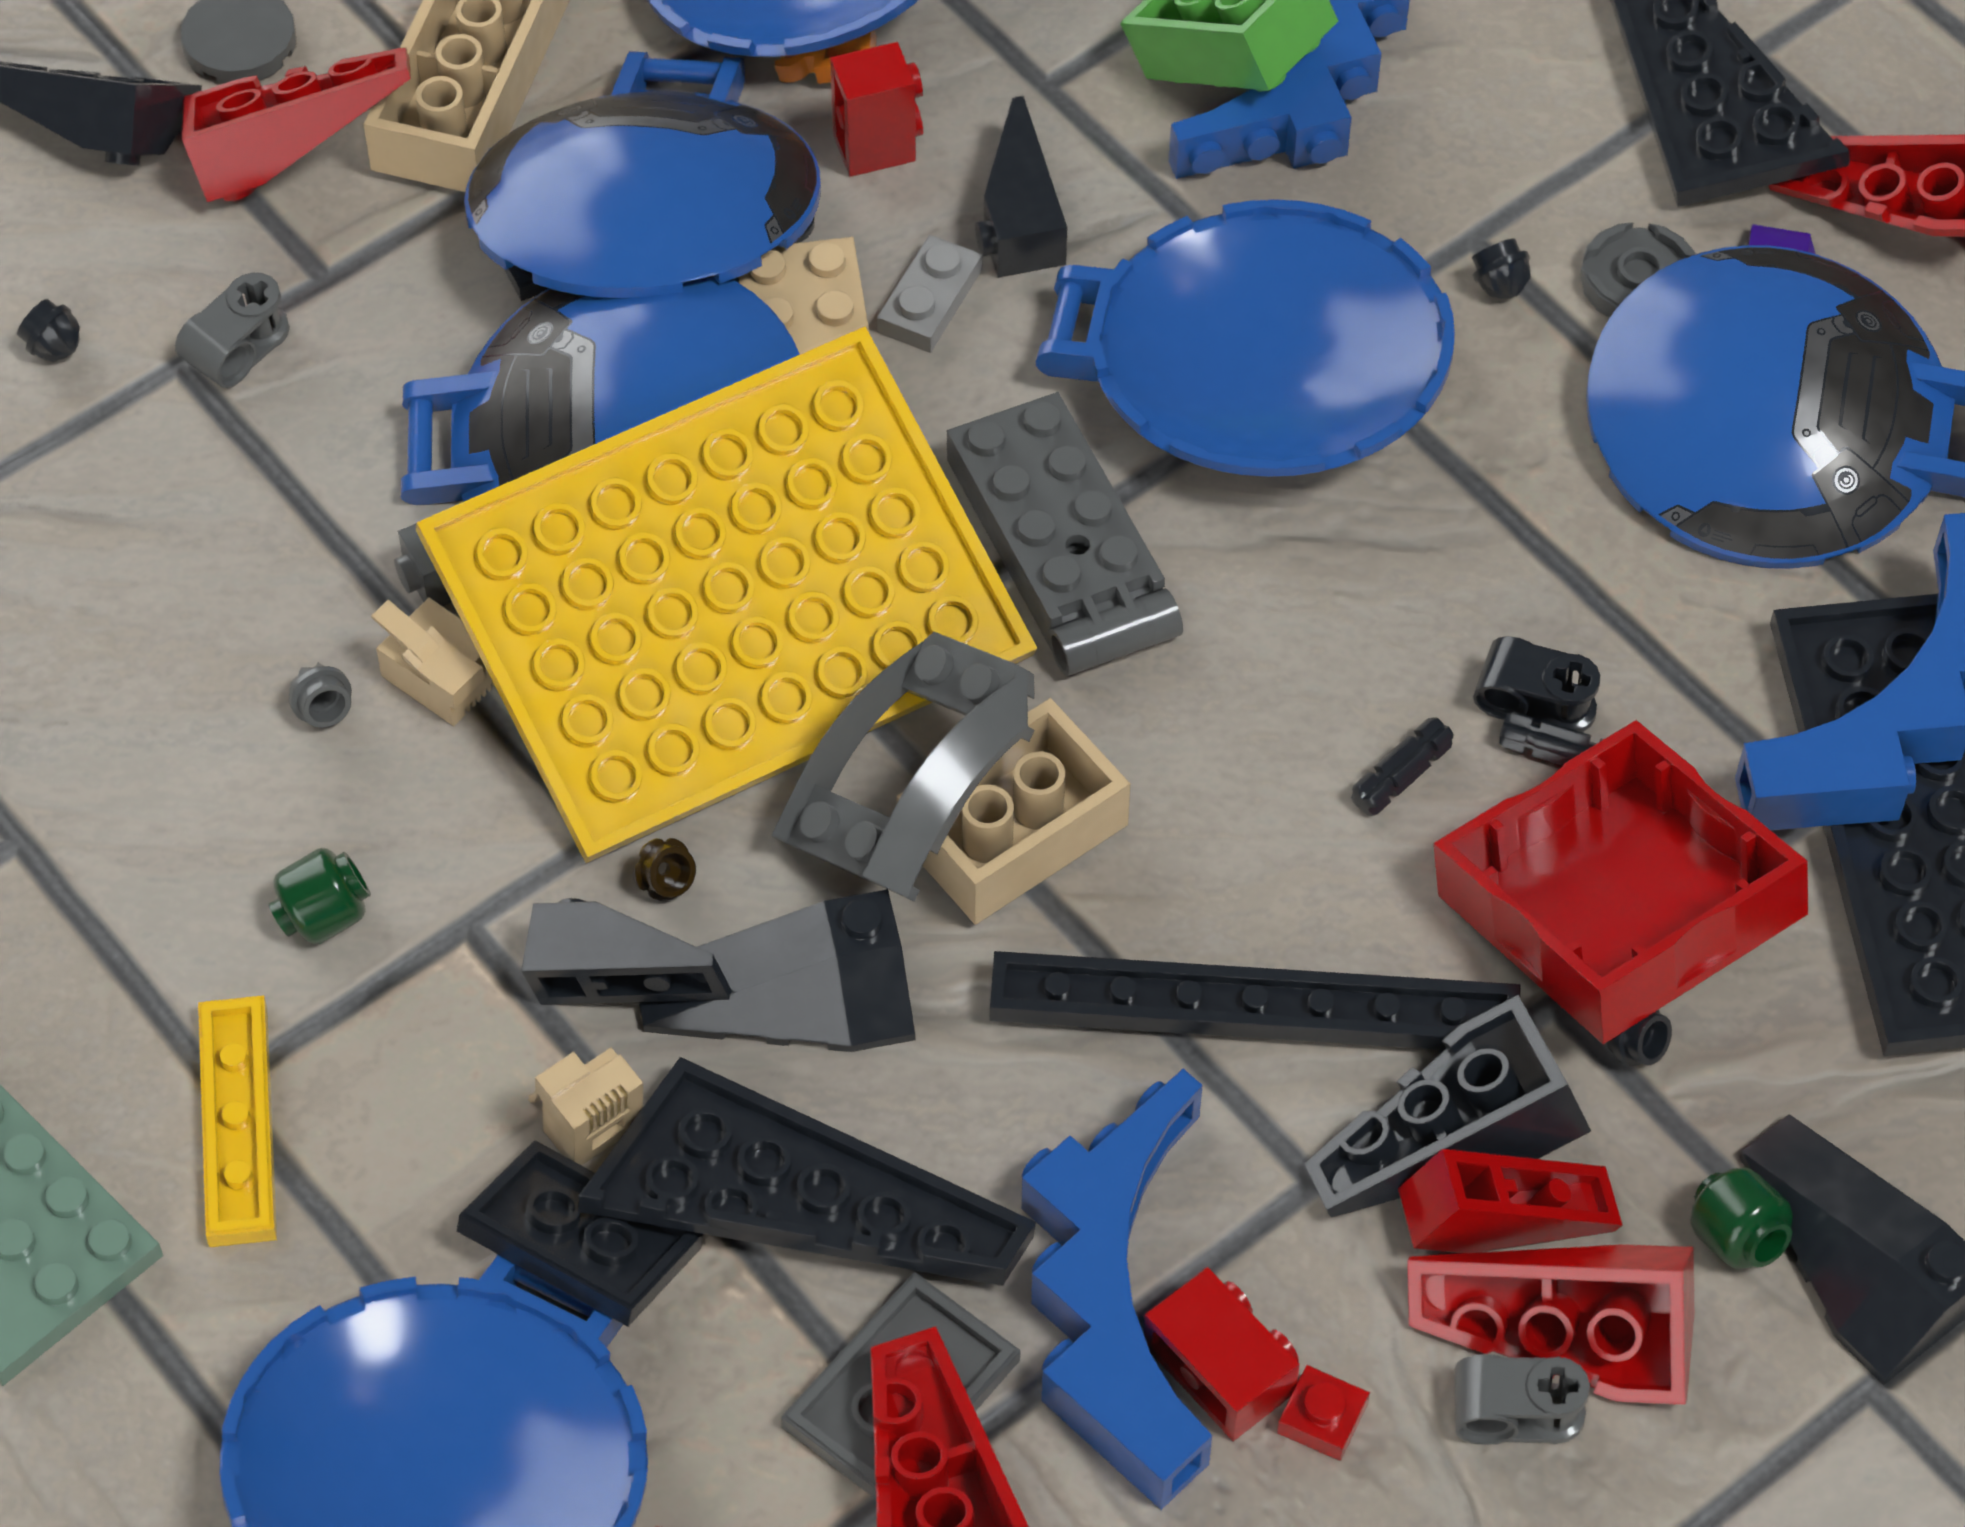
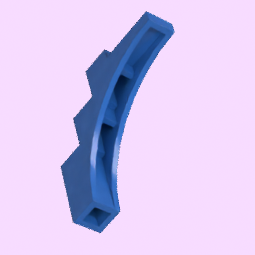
[1169,0,1410,179]
[1735,513,1965,830]
[1021,1068,1213,1510]

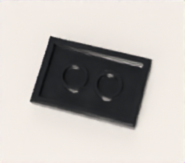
[457,1140,704,1327]

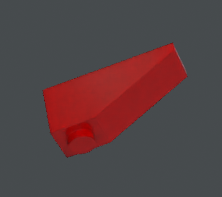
[1398,1149,1623,1253]

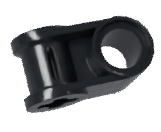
[1473,636,1600,732]

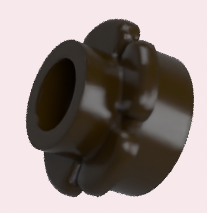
[634,838,696,901]

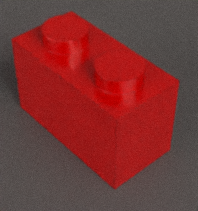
[830,41,923,177]
[1144,1267,1300,1442]

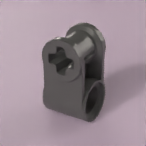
[175,272,290,388]
[1454,1354,1590,1445]

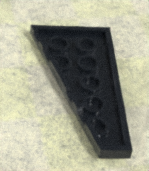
[1610,0,1850,207]
[578,1057,1036,1286]

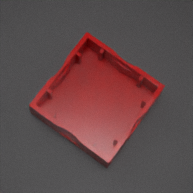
[1433,720,1808,1045]

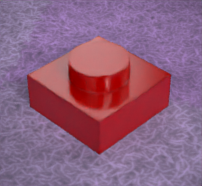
[1277,1364,1370,1461]

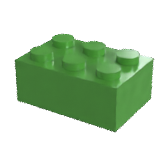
[1120,0,1338,91]

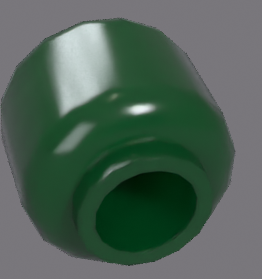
[268,848,371,945]
[1690,1168,1793,1269]

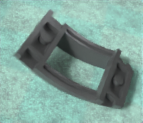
[772,632,1035,902]

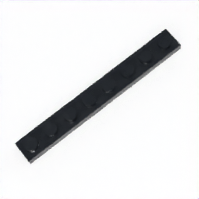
[989,951,1521,1050]

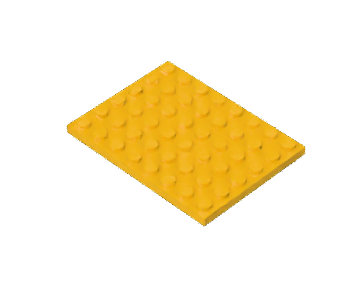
[416,326,1038,863]

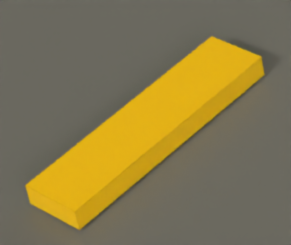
[198,995,277,1248]

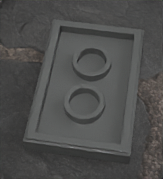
[781,1272,1021,1499]

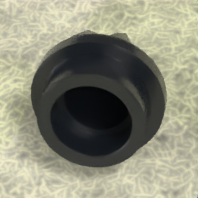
[1472,238,1531,299]
[17,299,80,361]
[1606,1010,1672,1066]

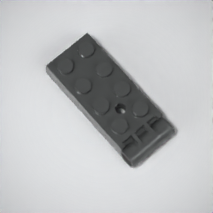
[947,392,1183,677]

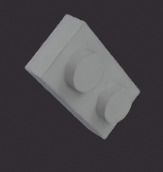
[877,234,983,353]

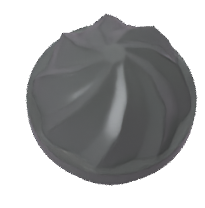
[289,662,352,728]

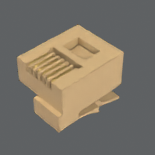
[371,598,495,726]
[528,1047,643,1165]

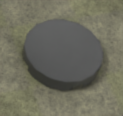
[181,0,296,84]
[1580,222,1696,318]

